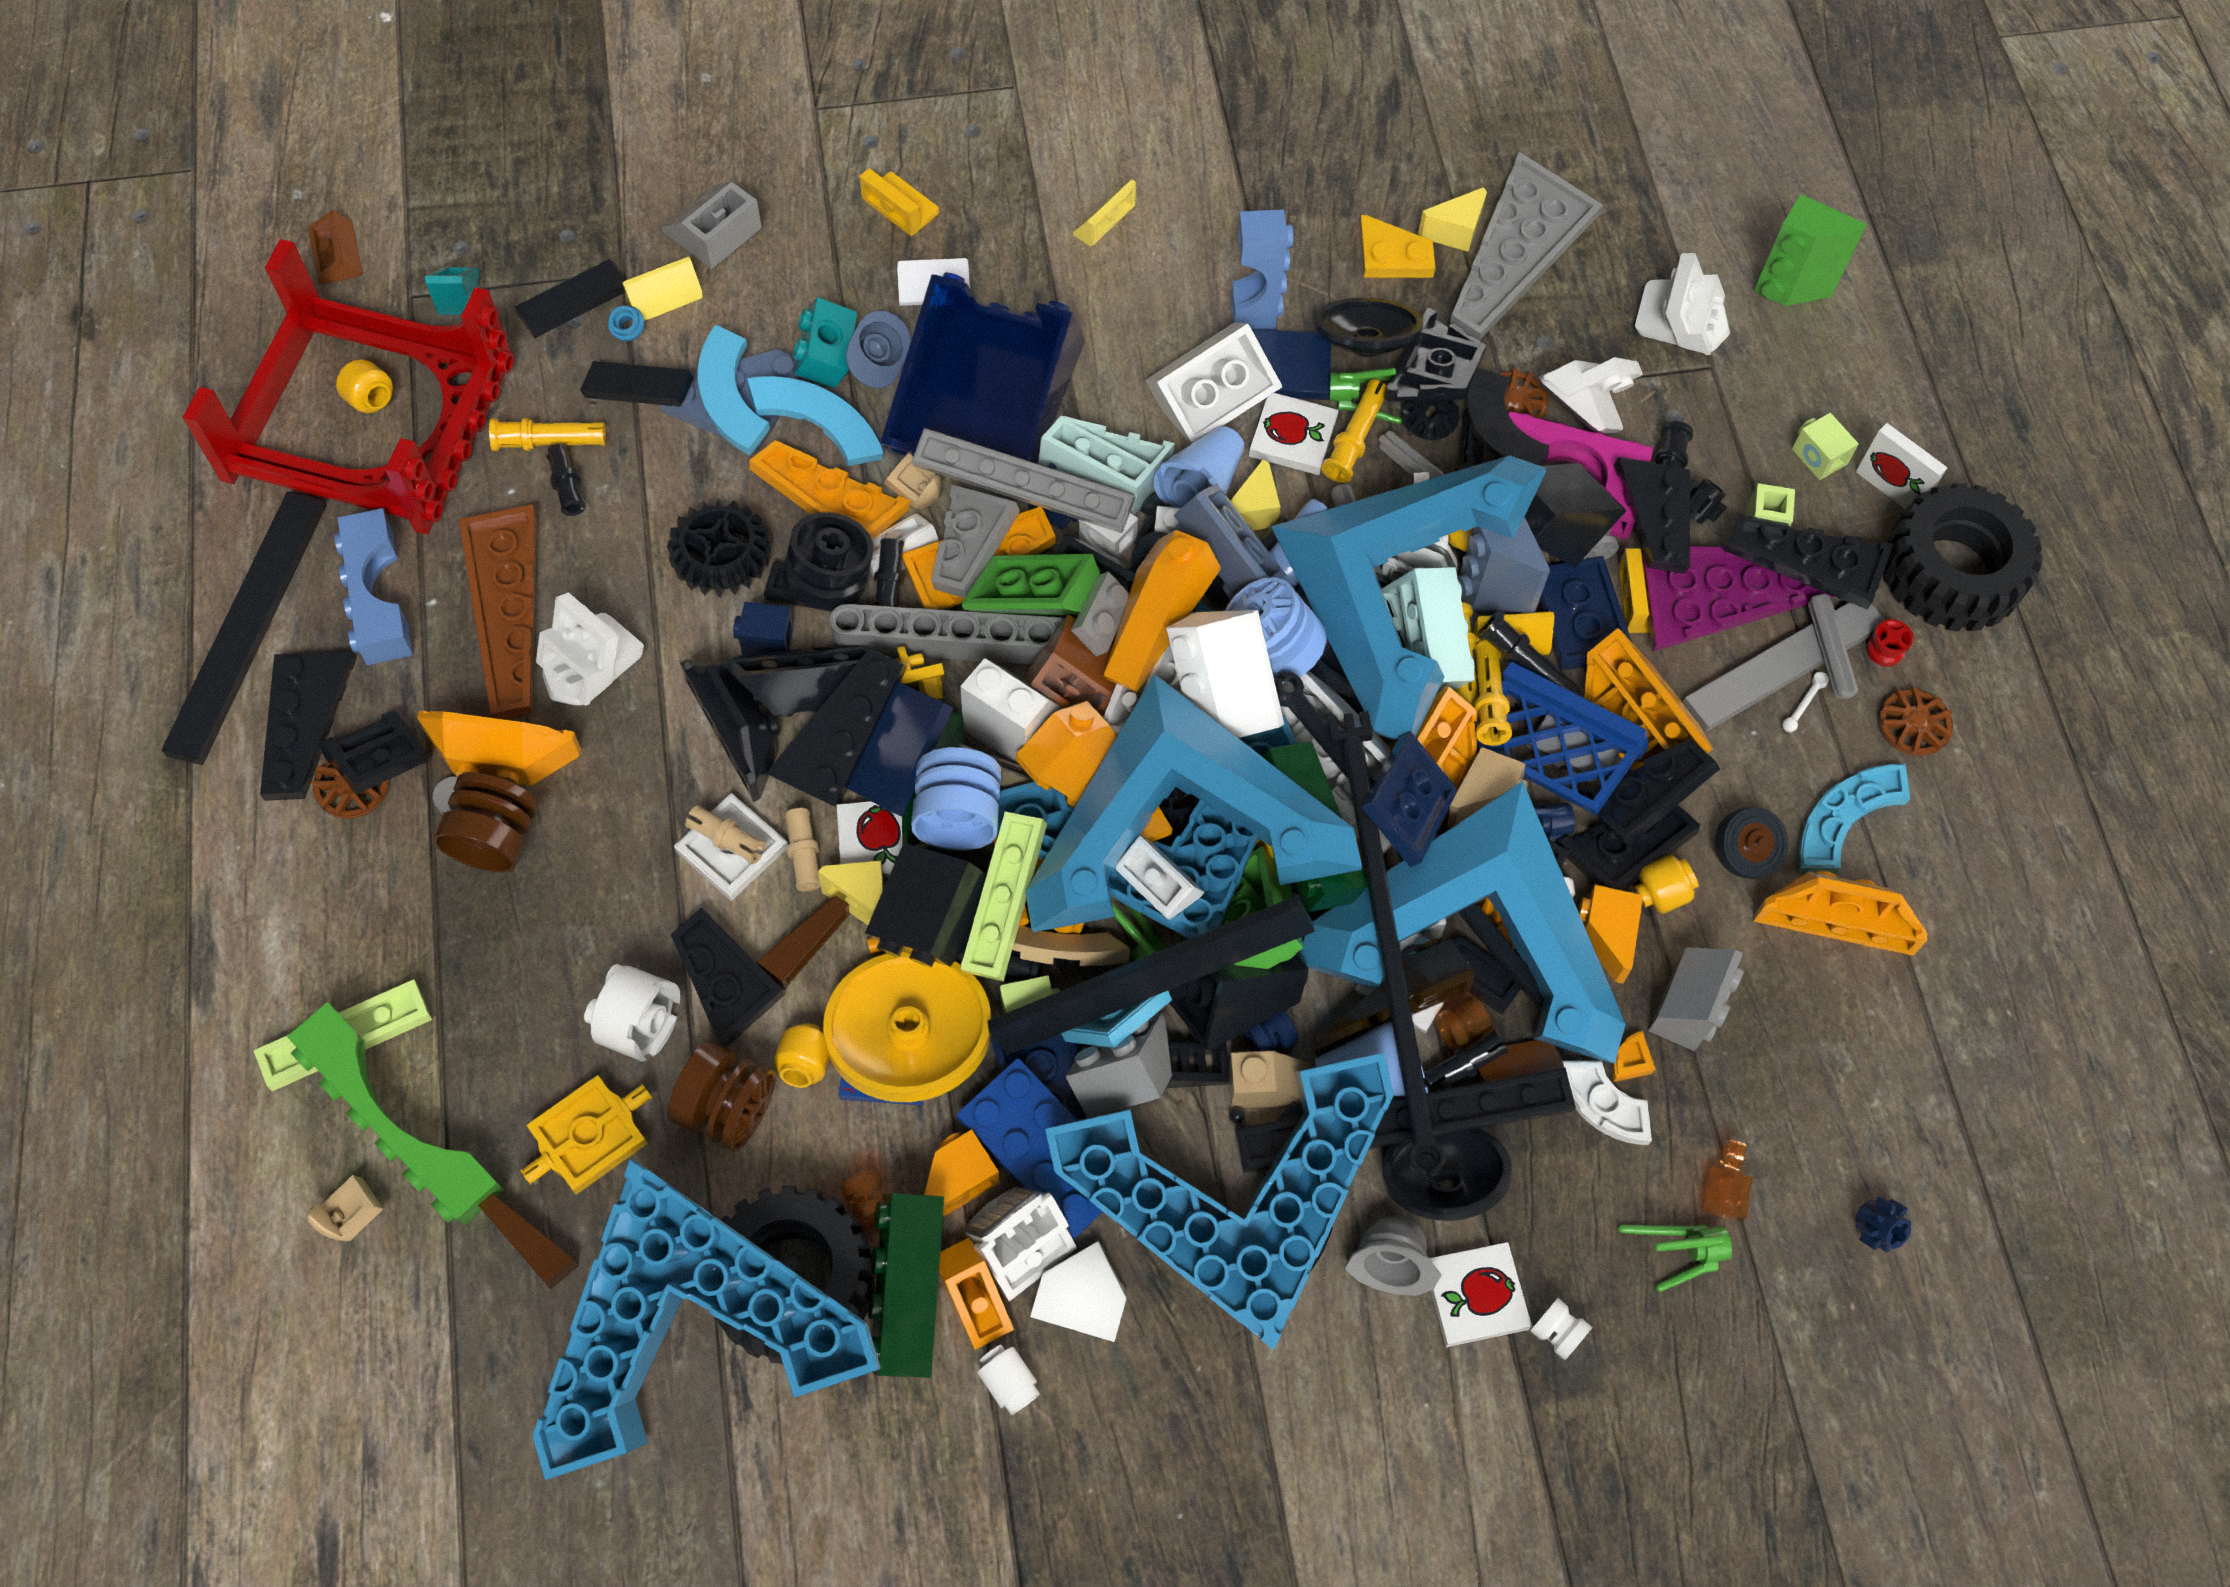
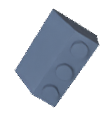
[1174,484,1286,600]
[1457,517,1550,616]

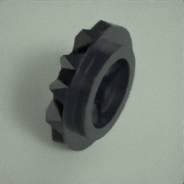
[1401,400,1460,440]

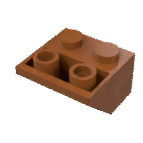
[1023,614,1116,716]

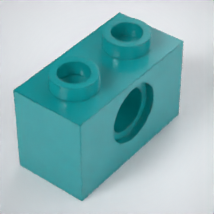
[792,297,857,389]

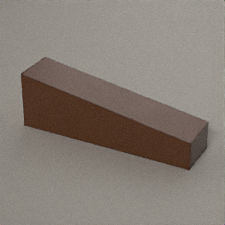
[757,896,850,989]
[478,1194,579,1289]

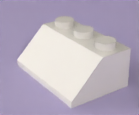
[1145,322,1283,444]
[1166,610,1284,738]

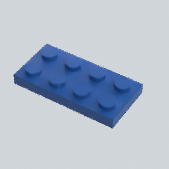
[956,1058,1103,1241]

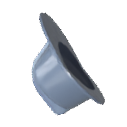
[845,311,911,388]

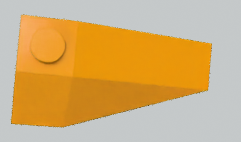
[1104,530,1221,693]
[1015,701,1172,842]

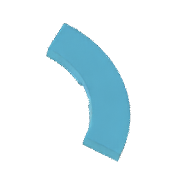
[698,324,770,456]
[747,376,884,466]
[1797,764,1910,874]

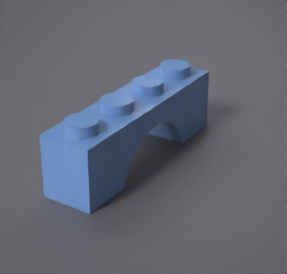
[1230,209,1293,330]
[334,508,413,665]

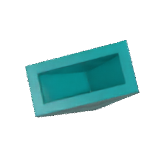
[425,267,480,315]

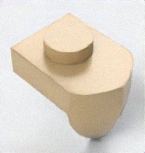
[884,452,942,509]
[307,1175,383,1242]

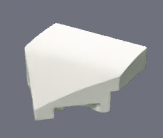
[1030,1241,1127,1342]

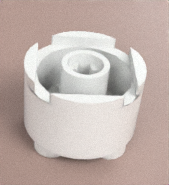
[584,964,680,1062]

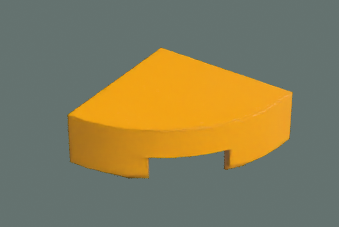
[1611,1031,1655,1082]

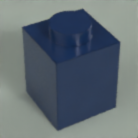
[733,602,794,654]

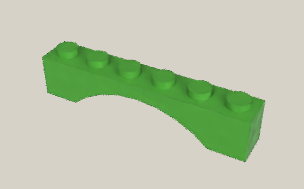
[287,1002,504,1226]

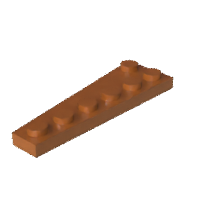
[458,504,537,719]

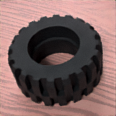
[1884,483,2043,631]
[715,1185,875,1364]

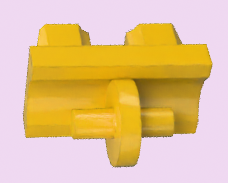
[894,646,945,701]

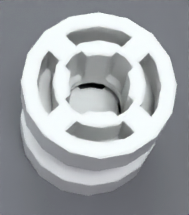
[1530,1298,1593,1361]

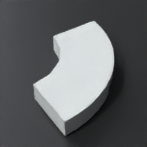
[1563,1061,1652,1145]

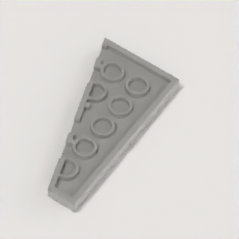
[1450,152,1603,341]

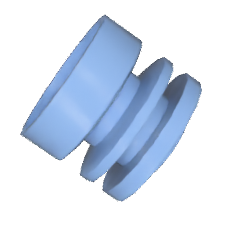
[1225,577,1327,683]
[911,747,1001,851]

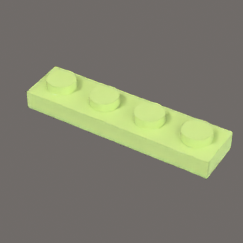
[960,812,1047,981]
[253,979,432,1092]

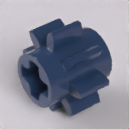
[1856,1196,1911,1253]

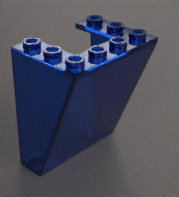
[880,272,1085,464]

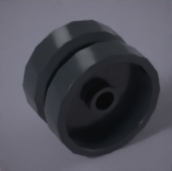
[783,512,874,611]

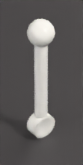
[1782,672,1829,732]

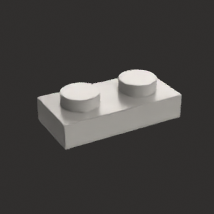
[1071,571,1129,656]

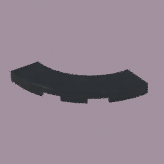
[1467,368,1549,466]

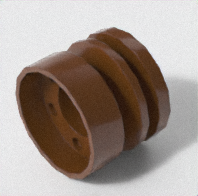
[432,772,539,873]
[667,1041,776,1152]

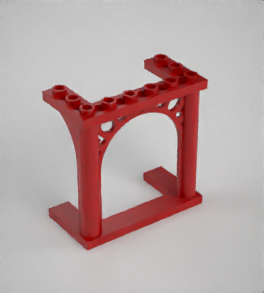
[183,239,514,535]

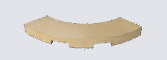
[1012,926,1130,966]

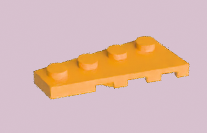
[749,440,911,540]
[902,507,1056,610]

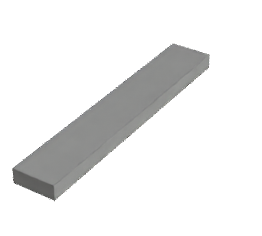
[911,428,1135,533]
[1682,602,1885,733]

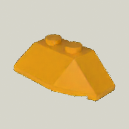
[1584,628,1713,770]
[1389,686,1477,830]
[417,711,582,786]
[1753,871,1928,956]

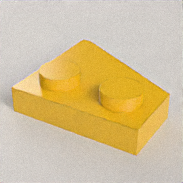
[1360,215,1435,278]

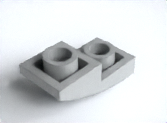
[1527,715,1620,786]

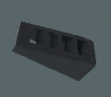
[1166,1041,1230,1088]

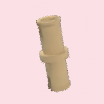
[685,805,766,865]
[784,808,821,892]

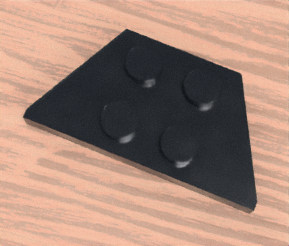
[1384,308,1486,401]

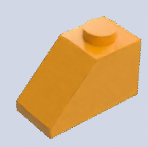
[1578,885,1643,984]
[924,1129,1000,1218]
[939,1237,1014,1350]

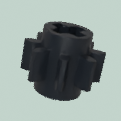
[1690,478,1727,524]

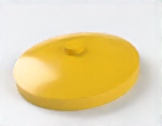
[823,952,991,1102]

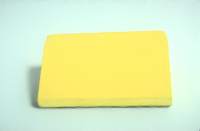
[1073,179,1136,247]
[622,257,703,321]

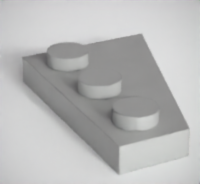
[931,485,1020,598]

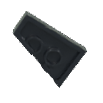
[1613,457,1690,574]
[1578,738,1720,847]
[1557,805,1700,891]
[671,907,785,1048]

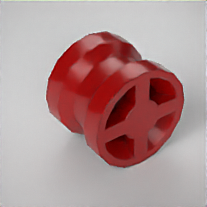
[1866,619,1914,667]

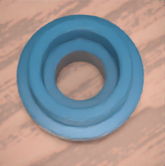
[608,306,645,342]

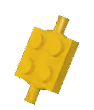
[520,1075,652,1195]

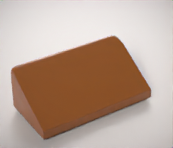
[308,210,362,285]
[1476,1040,1564,1083]

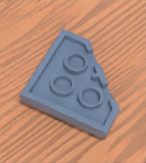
[660,349,805,452]

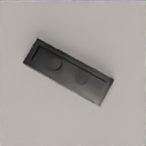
[515,259,625,339]
[580,361,694,407]

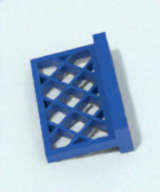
[1474,662,1648,815]

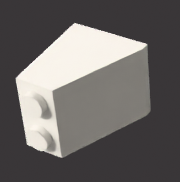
[960,658,1064,765]

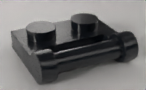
[319,710,428,795]

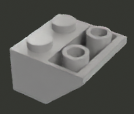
[661,182,762,270]
[1648,948,1744,1052]
[1065,1013,1172,1118]

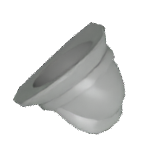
[1344,1215,1442,1296]

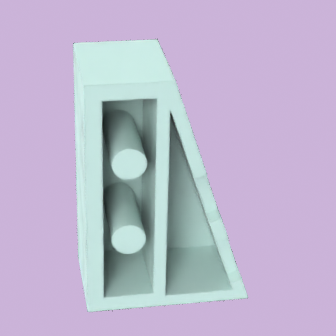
[1038,416,1175,515]
[1382,567,1475,691]

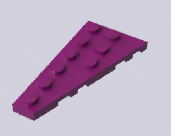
[1641,546,1835,652]

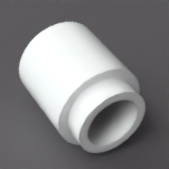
[977,1345,1040,1415]

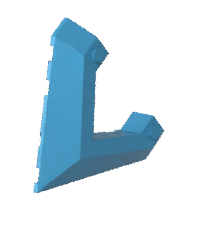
[1271,455,1546,741]
[1026,674,1362,932]
[997,715,1297,939]
[1298,781,1626,1064]
[1045,1052,1394,1350]
[532,1159,881,1480]

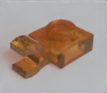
[1700,1140,1753,1221]

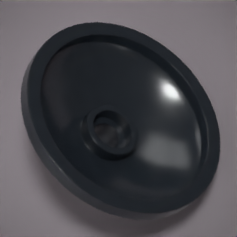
[1315,298,1424,357]
[1382,1129,1512,1221]

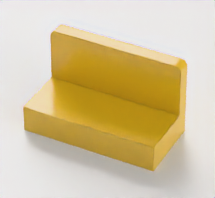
[859,168,939,237]
[1617,549,1650,633]

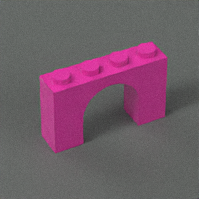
[1508,411,1653,540]

